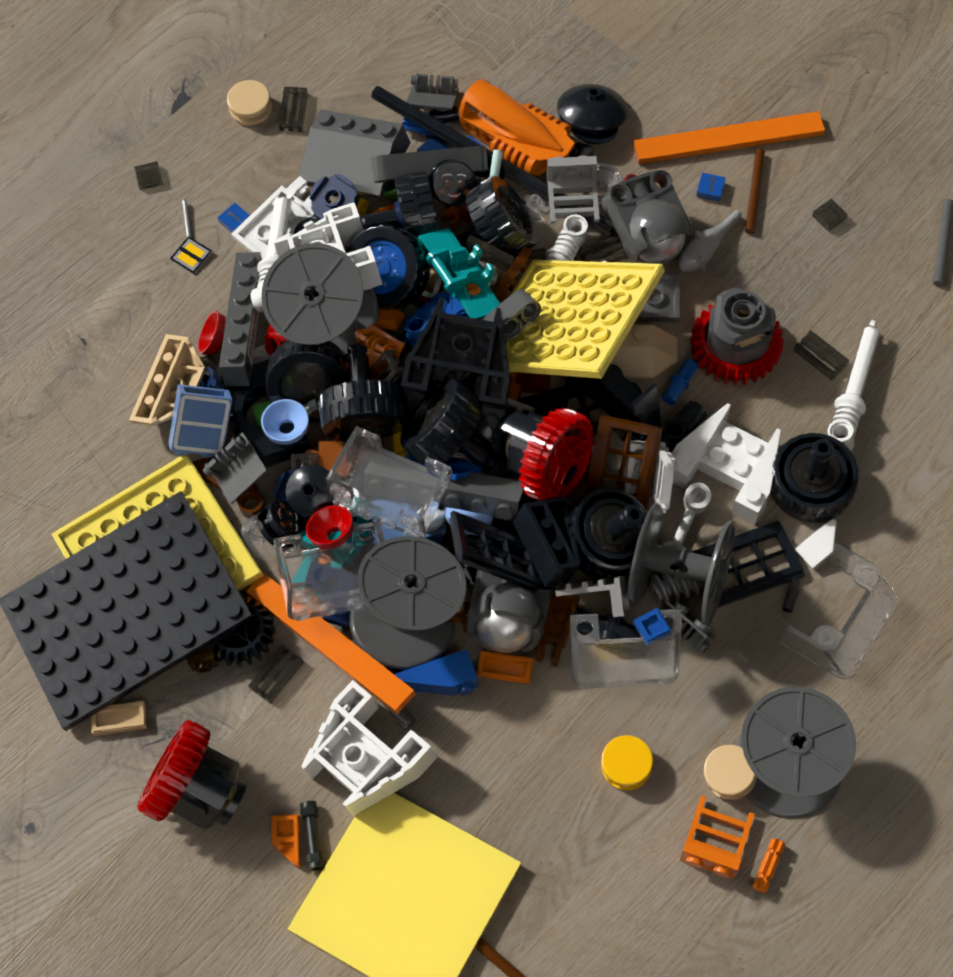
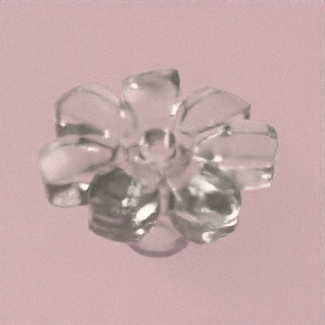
[523,193,550,221]

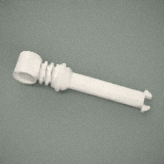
[251,193,295,312]
[546,214,588,261]
[828,320,879,451]

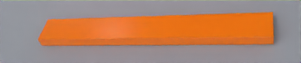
[634,111,825,164]
[246,573,416,714]

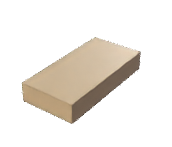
[91,700,148,736]

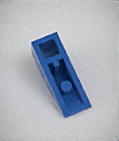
[394,649,479,696]

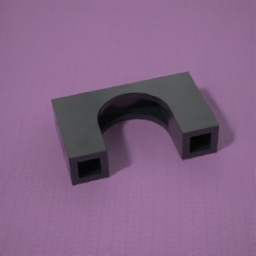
[221,359,311,468]

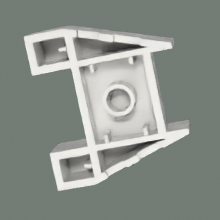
[273,202,382,291]
[672,403,781,525]
[301,680,437,816]

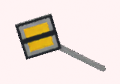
[170,199,213,275]

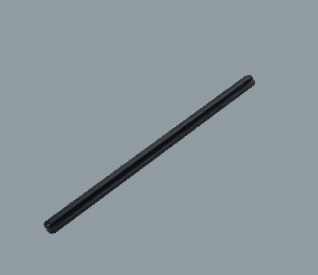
[371,86,615,236]

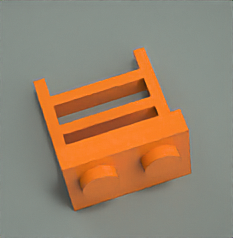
[680,795,755,879]

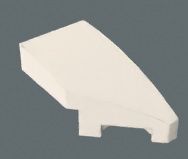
[795,519,837,570]

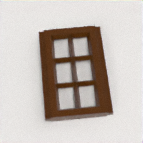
[585,416,663,510]

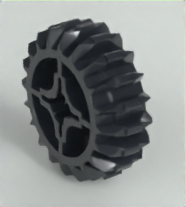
[212,596,276,667]

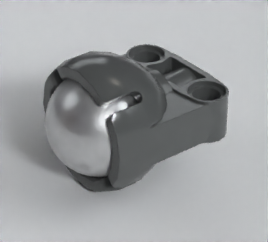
[602,170,693,264]
[466,554,554,654]

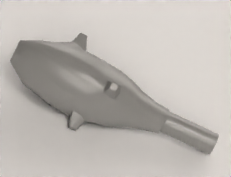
[678,210,742,273]

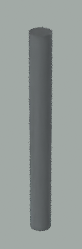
[933,199,953,286]

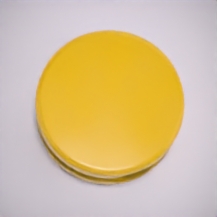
[601,735,653,791]

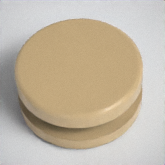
[227,80,272,126]
[704,745,757,800]

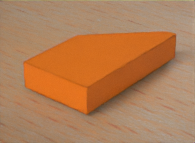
[271,814,301,868]

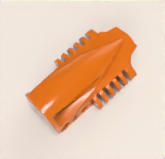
[459,79,575,176]

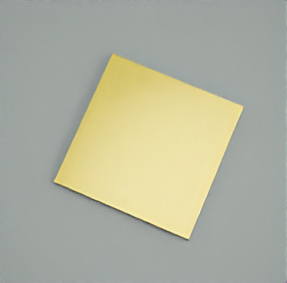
[507,260,665,379]
[52,455,264,591]
[288,793,521,977]

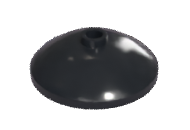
[557,84,628,134]

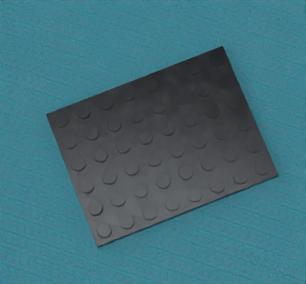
[0,491,254,731]

